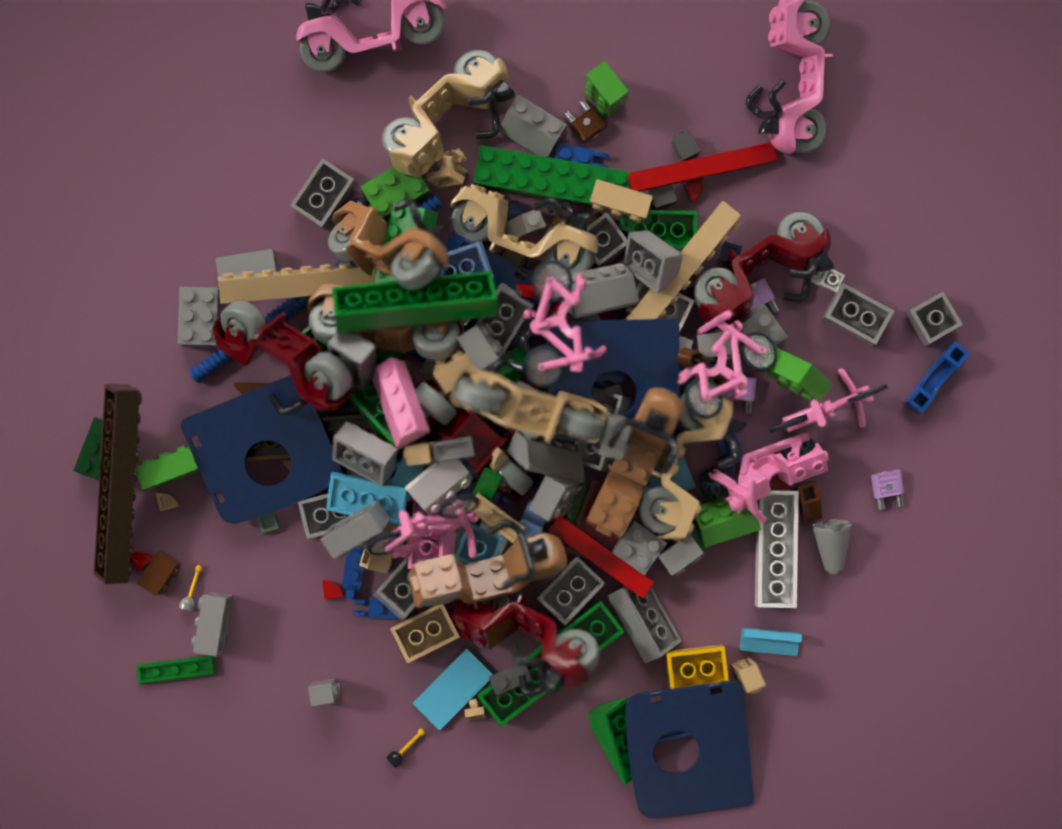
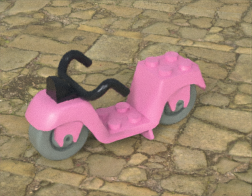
[296,0,447,72]
[746,0,833,154]

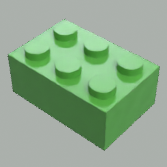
[584,61,629,118]
[360,167,430,221]
[762,348,833,403]
[135,445,200,490]
[693,498,761,547]

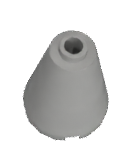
[813,519,852,574]

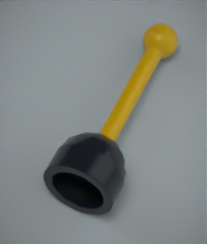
[386,728,425,768]

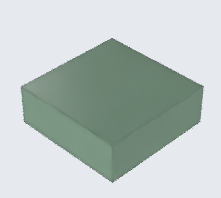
[257,511,281,534]

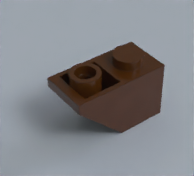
[794,481,822,523]

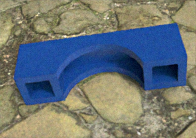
[902,341,971,414]

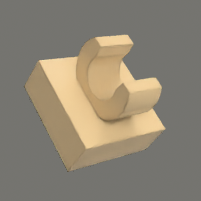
[464,699,486,721]

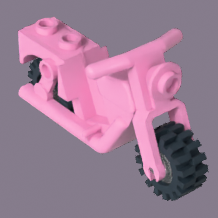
[698,432,829,523]

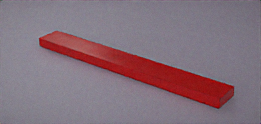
[627,142,778,192]

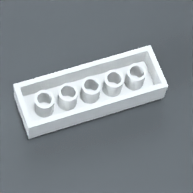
[755,490,799,608]

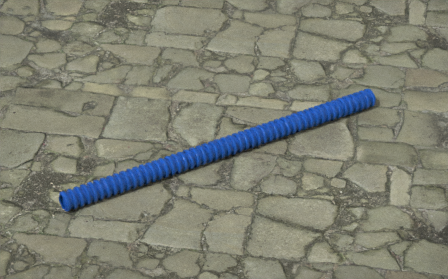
[189,193,443,384]

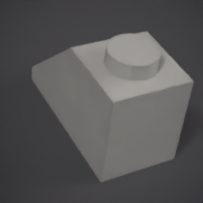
[507,210,546,239]

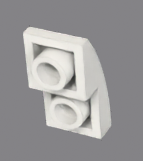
[811,269,845,293]

